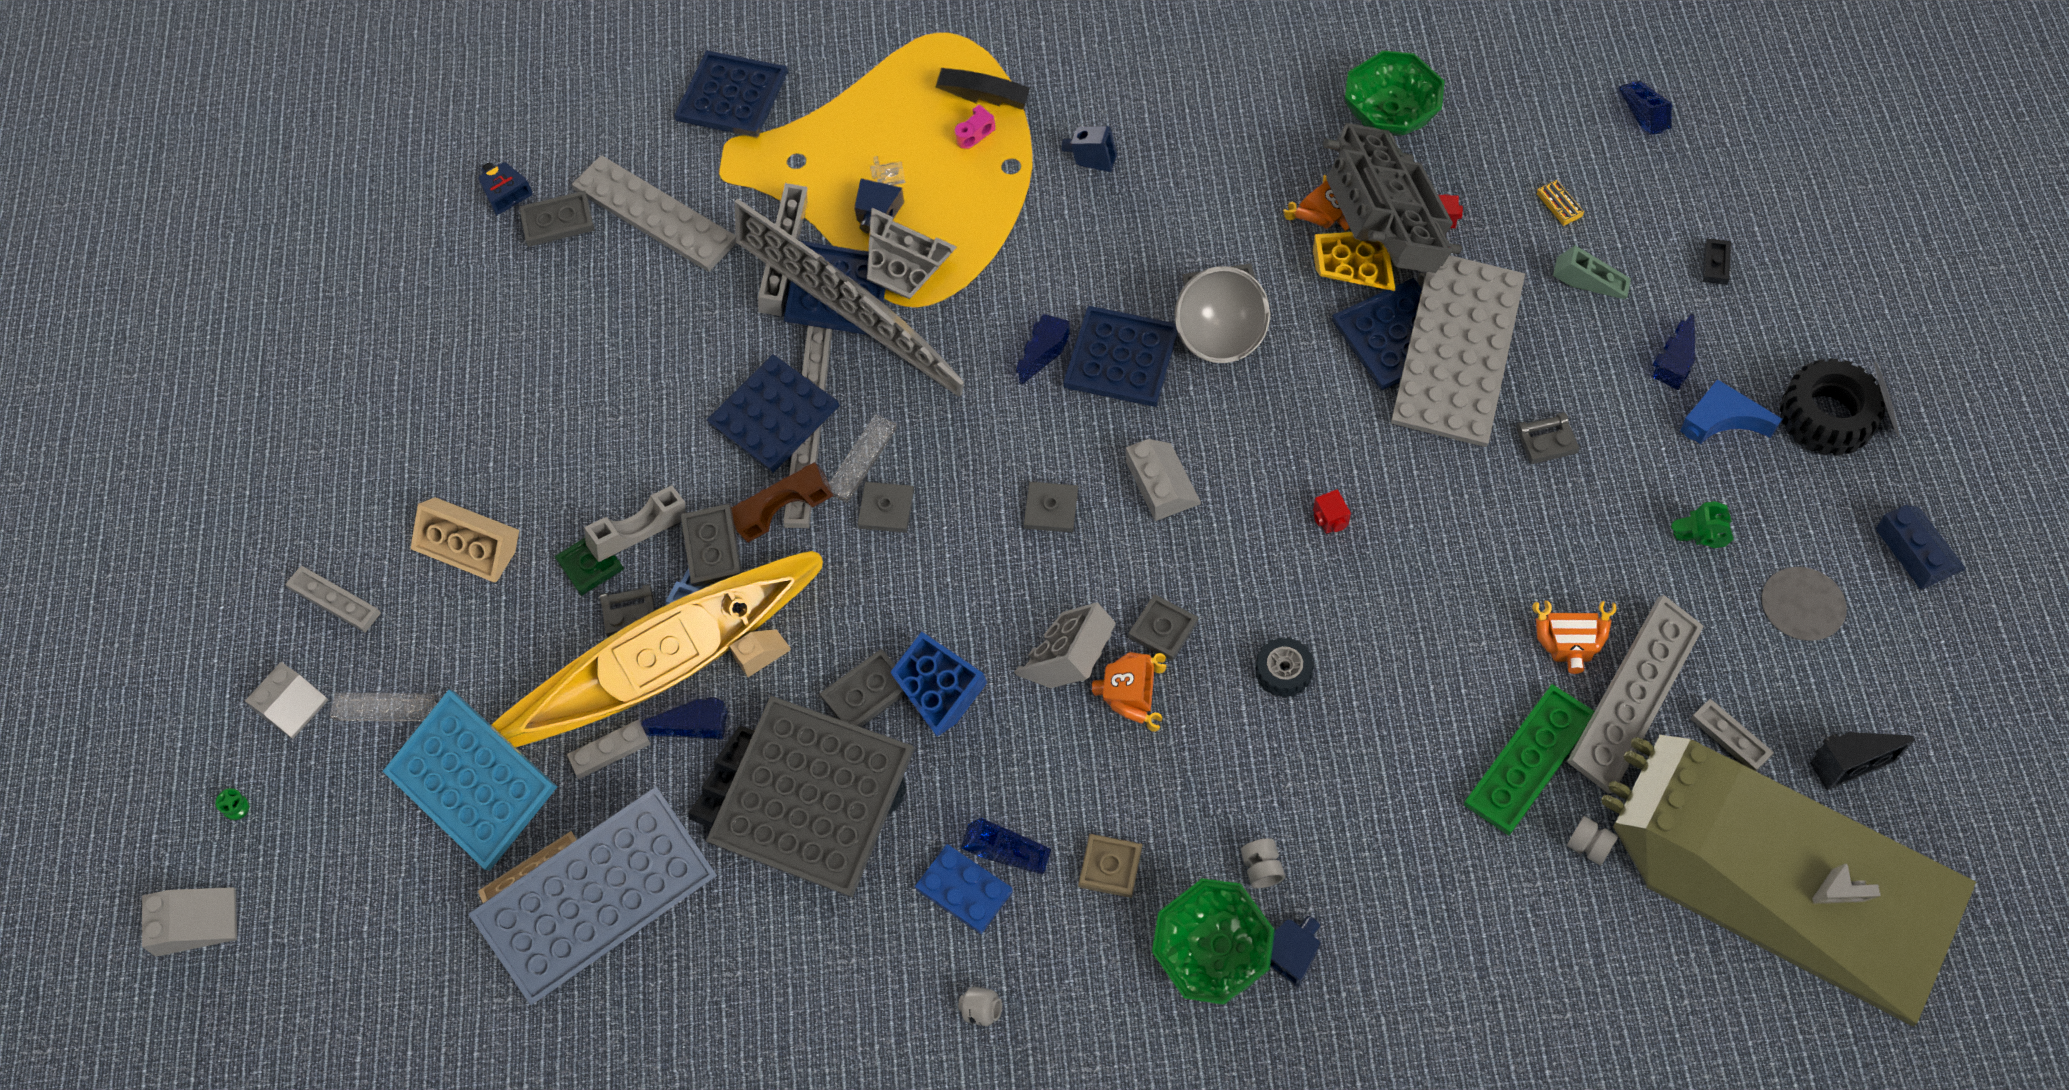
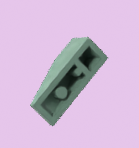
[1553,245,1631,299]

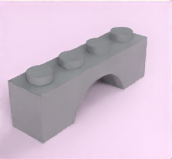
[584,485,685,562]

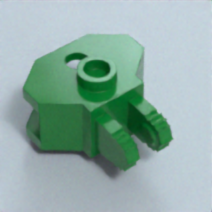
[1671,501,1734,548]

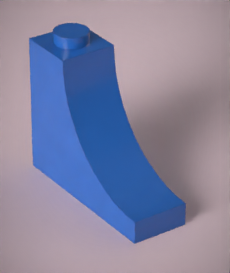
[1680,379,1782,444]

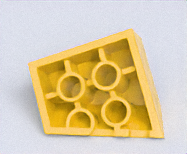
[1313,232,1395,291]

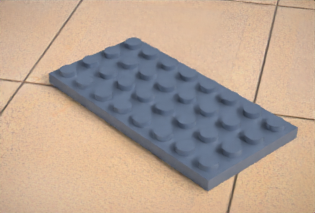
[468,786,717,1005]

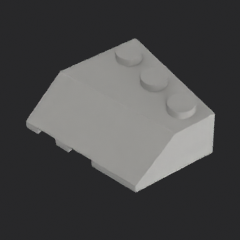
[1014,602,1116,688]

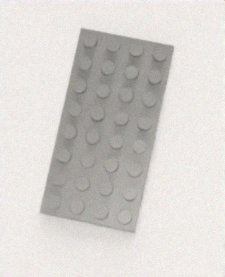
[1391,255,1525,447]

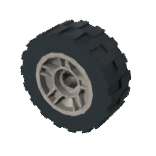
[1255,637,1314,698]

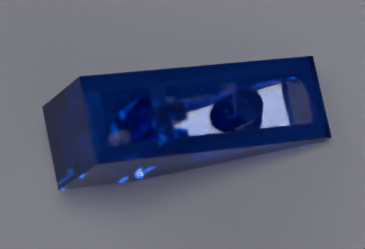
[1619,81,1672,134]
[641,697,728,739]
[961,818,1051,875]

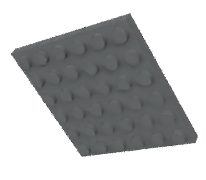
[706,696,915,898]

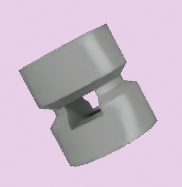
[1566,816,1619,866]
[1241,839,1285,888]

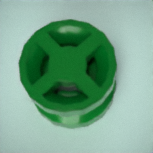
[215,788,250,820]

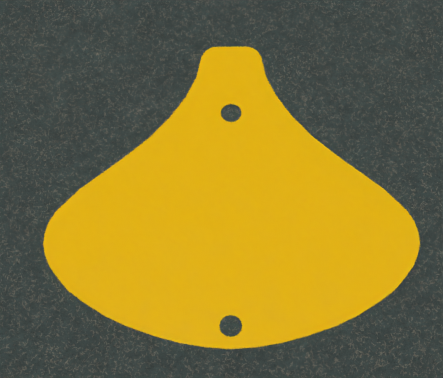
[719,33,1032,307]

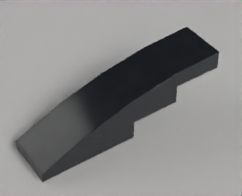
[935,68,1030,110]
[688,725,755,829]

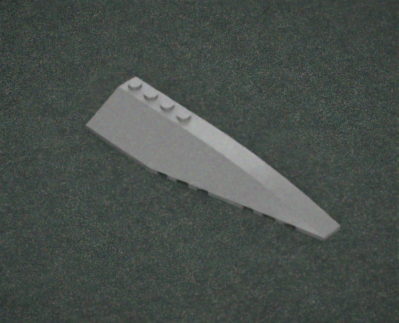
[734,199,964,397]

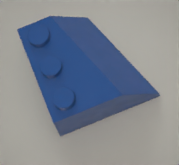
[890,632,987,737]

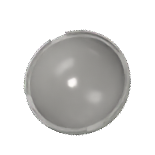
[1174,266,1270,363]

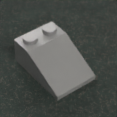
[142,887,237,957]

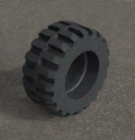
[1780,358,1886,456]

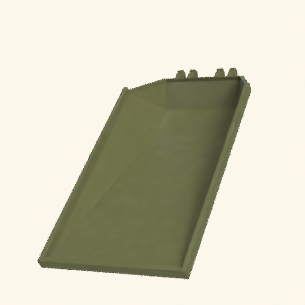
[1601,735,1976,1027]

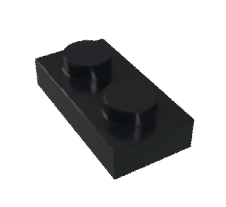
[1703,238,1731,285]

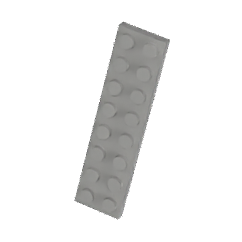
[572,155,736,272]
[1567,595,1704,794]

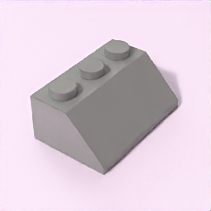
[1126,439,1201,521]

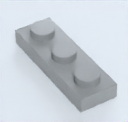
[1691,699,1774,771]
[567,719,650,779]

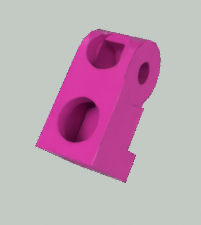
[955,105,996,149]

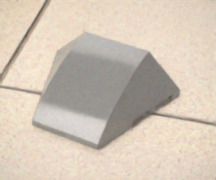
[867,208,957,299]

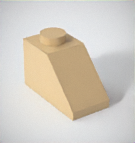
[729,629,791,677]

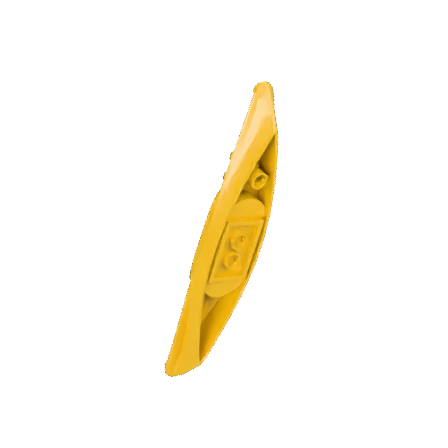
[491,551,823,747]

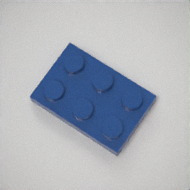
[915,844,1013,934]

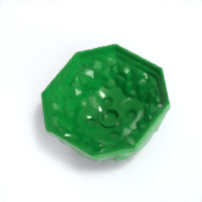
[1345,50,1445,136]
[1152,878,1275,1005]

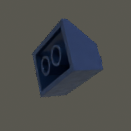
[1876,505,1966,590]

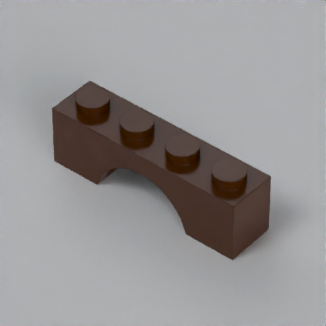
[732,462,834,542]

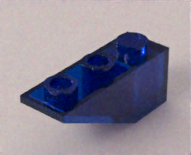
[1652,313,1695,390]
[1016,314,1070,384]

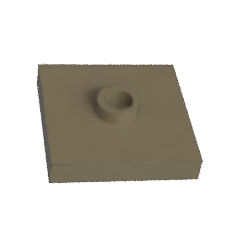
[1078,834,1143,898]

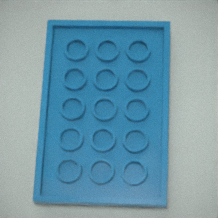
[383,689,557,871]

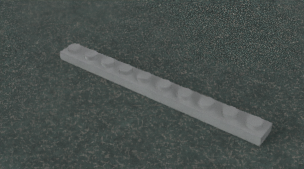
[783,326,833,528]

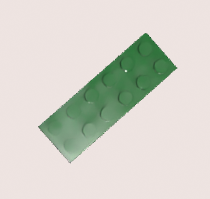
[1464,684,1595,836]

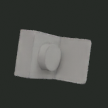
[1813,864,1880,904]

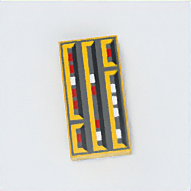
[1537,180,1584,226]

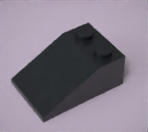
[1810,732,1915,791]

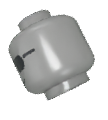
[958,986,1002,1026]

